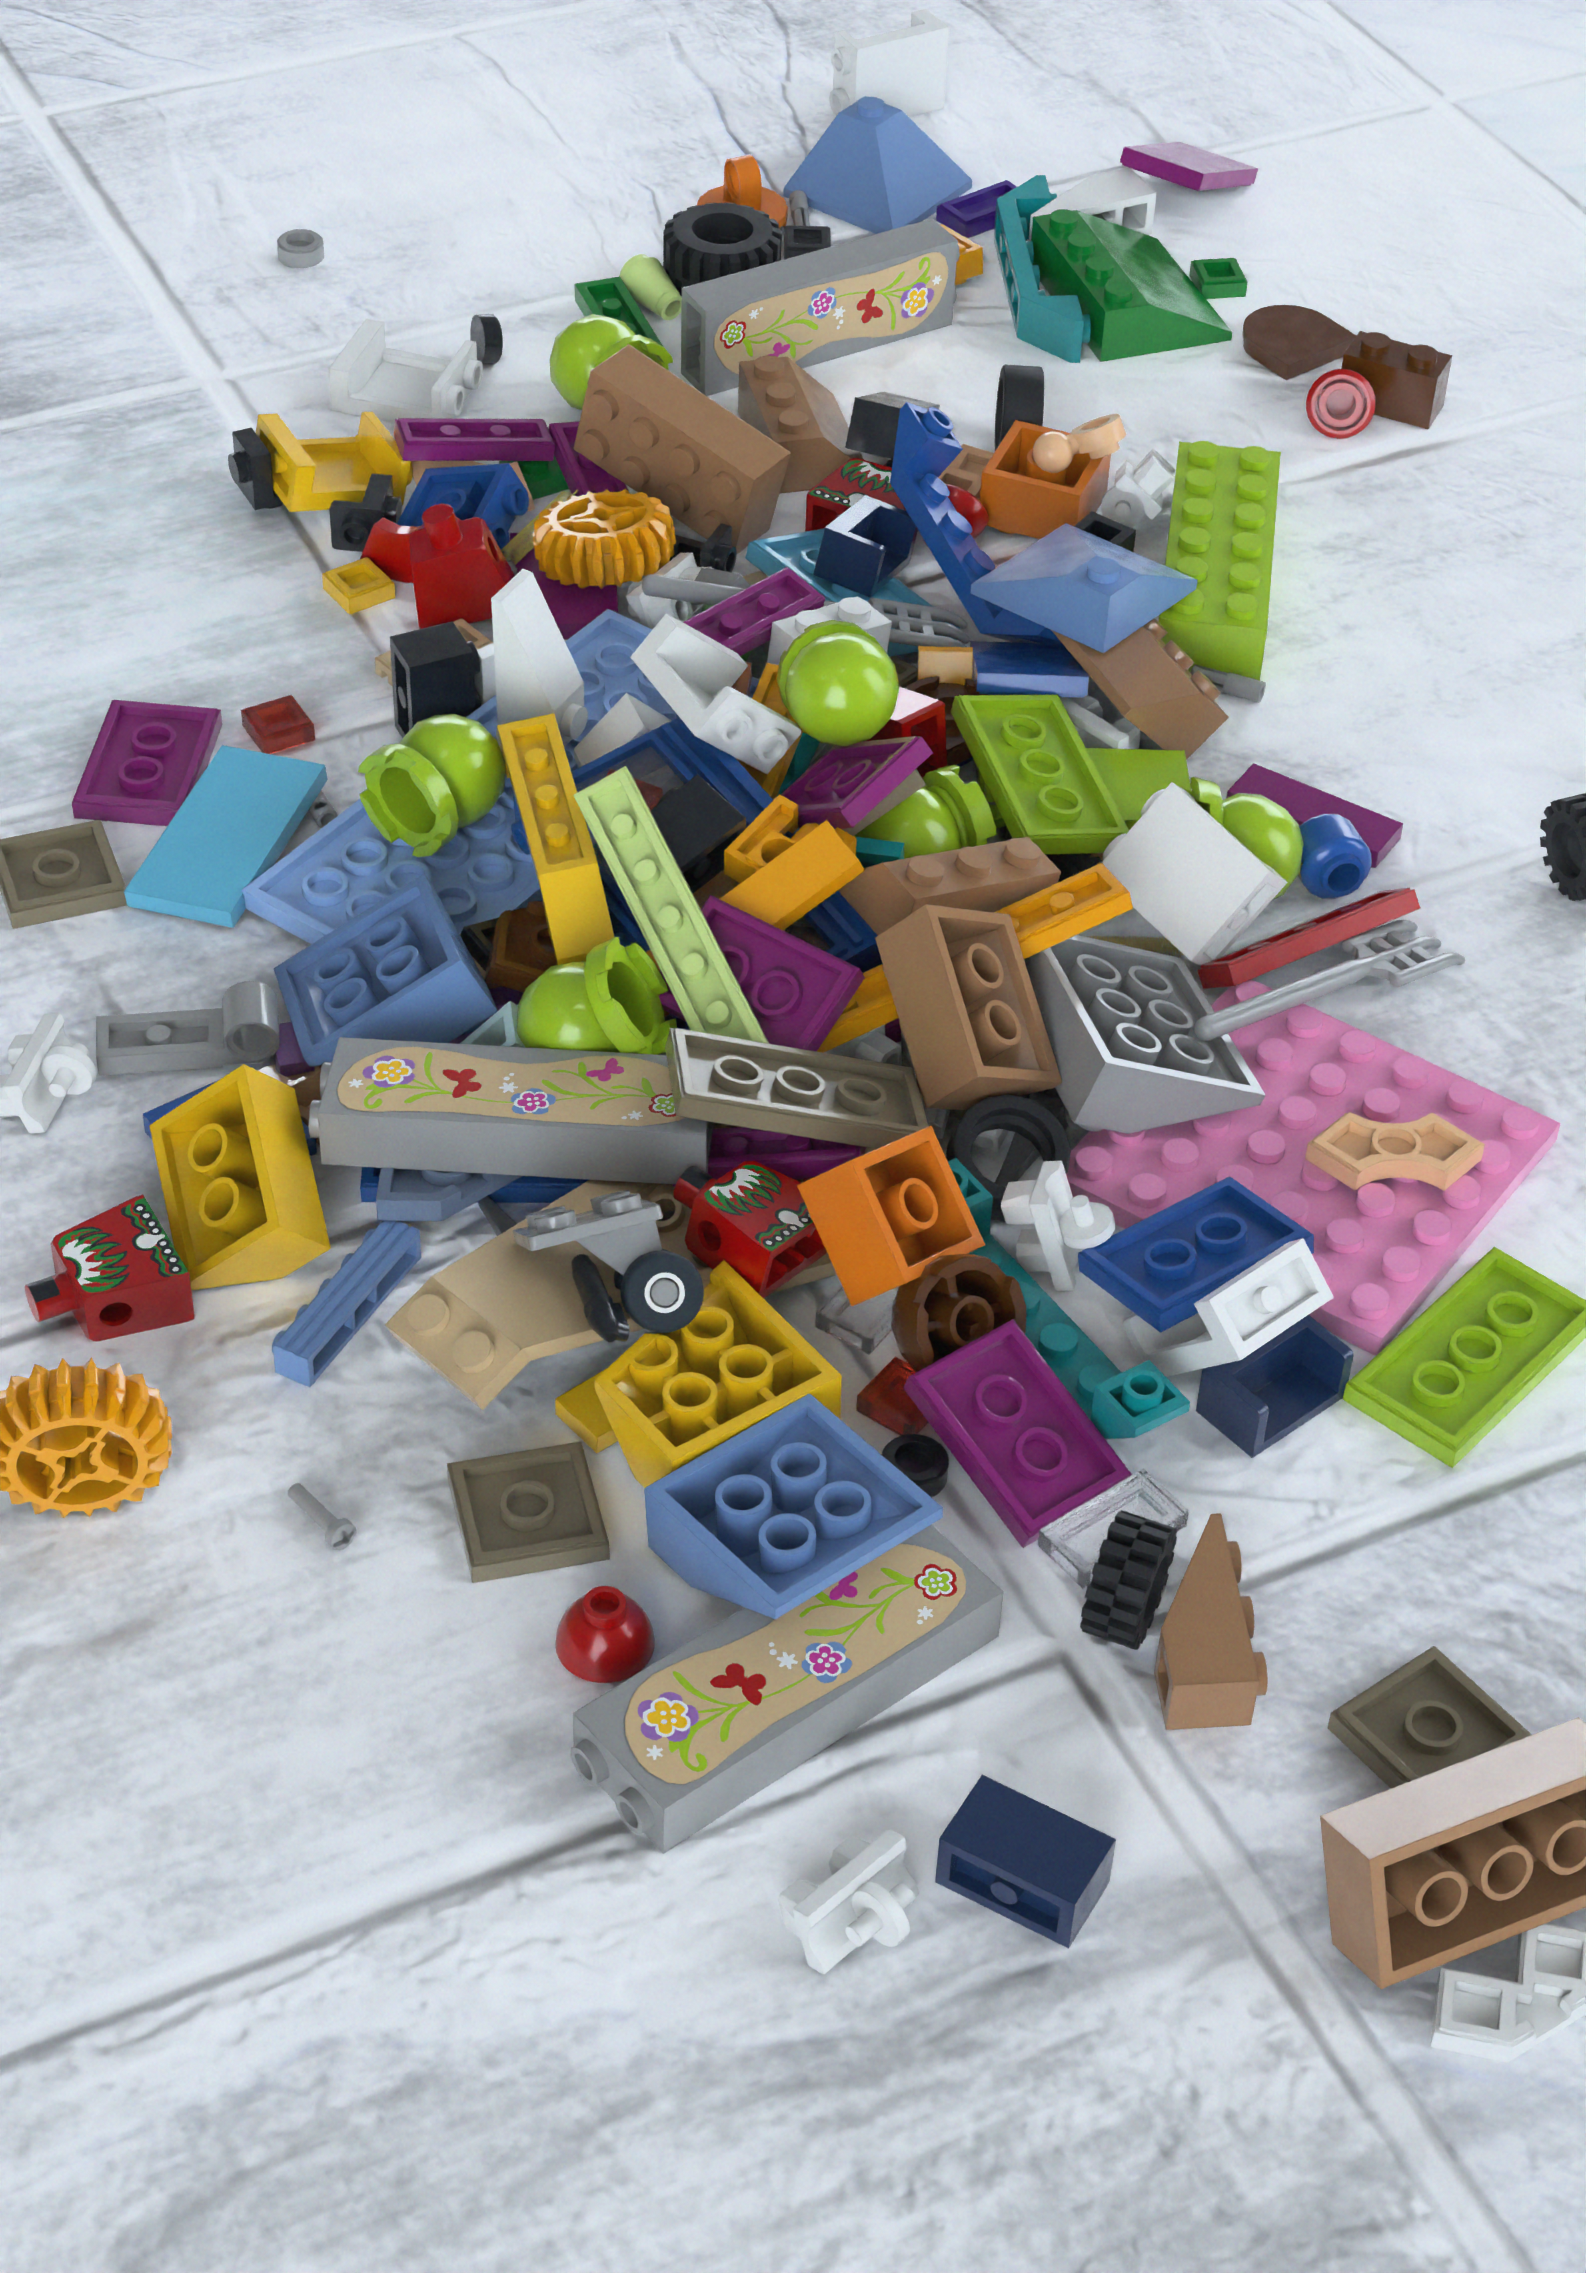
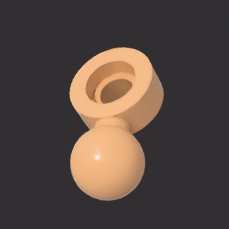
[1033,414,1126,473]

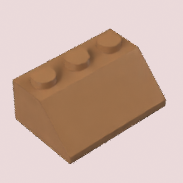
[738,355,864,494]
[1051,618,1229,760]
[838,837,1061,935]
[875,904,1062,1111]

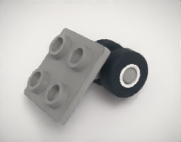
[513,1190,704,1333]

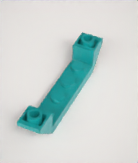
[994,175,1091,363]
[948,1158,1190,1439]

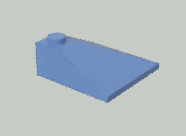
[783,96,972,234]
[970,523,1197,653]
[274,873,498,1067]
[644,1393,943,1619]

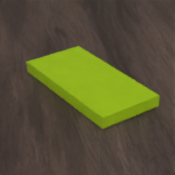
[951,695,1129,854]
[1343,1246,1586,1468]

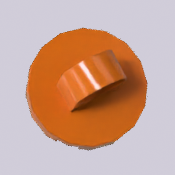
[697,154,788,229]

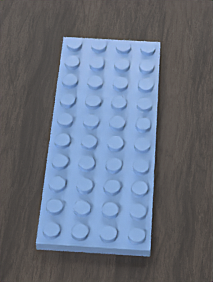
[241,609,759,944]

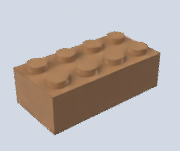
[574,344,791,554]
[1320,1717,1586,1989]

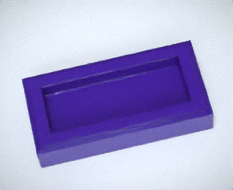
[936,180,1018,238]

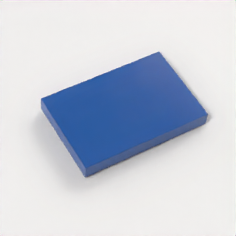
[970,641,1089,698]
[1078,1177,1314,1333]

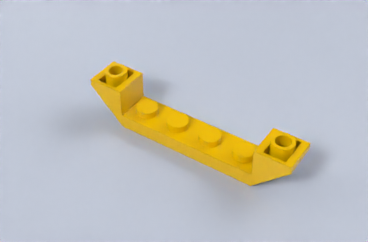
[496,713,614,965]

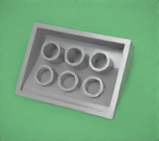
[1024,935,1266,1134]

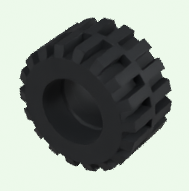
[663,203,782,296]

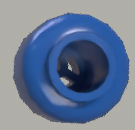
[1298,814,1372,899]

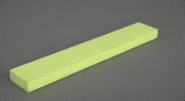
[573,766,769,1044]

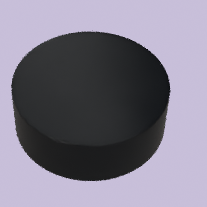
[470,314,503,364]
[881,1434,949,1498]

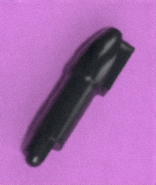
[571,1254,630,1343]

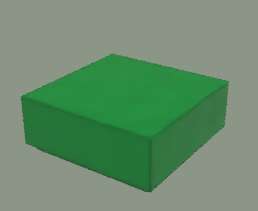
[1189,258,1248,299]

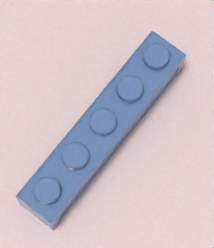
[272,1220,421,1387]

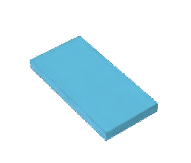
[745,528,960,657]
[124,745,328,928]

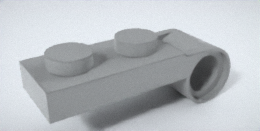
[96,981,280,1076]

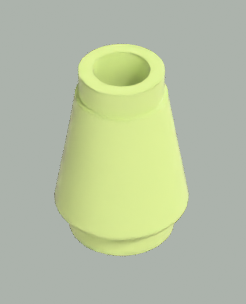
[619,254,682,320]

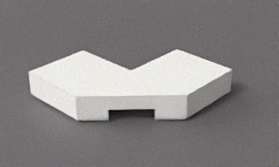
[1431,1923,1586,2062]

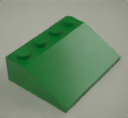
[1031,209,1233,362]

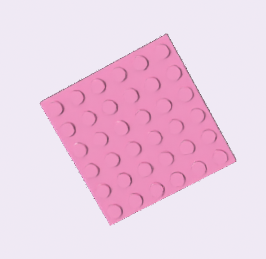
[1066,979,1561,1356]

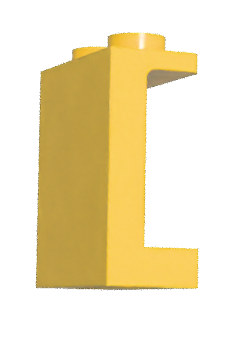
[256,411,413,512]

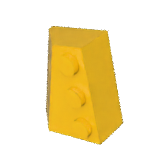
[594,1260,842,1488]

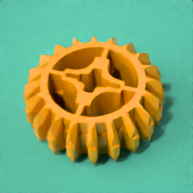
[532,489,676,589]
[0,1357,172,1518]

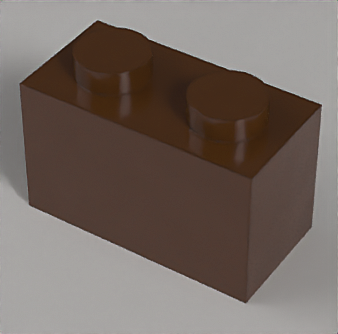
[1341,331,1453,429]

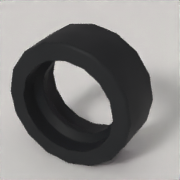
[994,364,1044,451]
[946,1094,1071,1223]

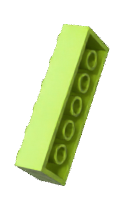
[1158,441,1281,680]

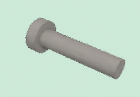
[288,1483,357,1550]

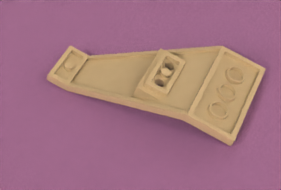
[385,1123,875,1410]

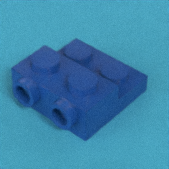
[397,463,529,553]

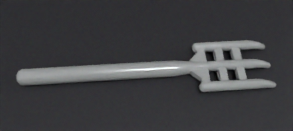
[642,574,970,647]
[1194,920,1465,1041]

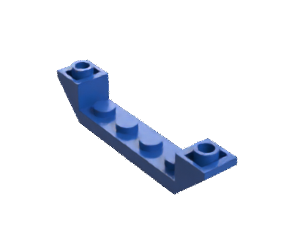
[890,402,1062,644]

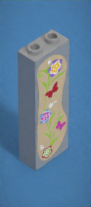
[681,219,960,396]
[309,1037,715,1184]
[570,1524,1004,1854]

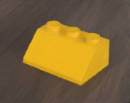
[149,1064,331,1291]

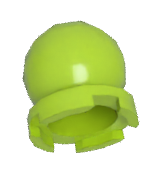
[549,314,673,410]
[777,620,899,746]
[358,714,507,857]
[854,765,997,859]
[1182,777,1304,900]
[517,937,677,1055]

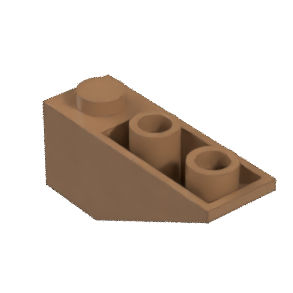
[1154,1513,1268,1730]

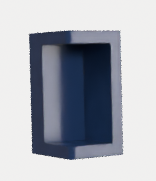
[813,495,918,597]
[1196,1315,1354,1458]
[935,1774,1116,1949]

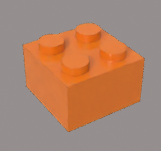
[980,420,1111,539]
[797,1126,985,1306]

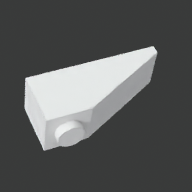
[1029,168,1157,241]
[491,569,588,747]

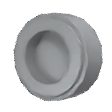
[277,229,324,268]

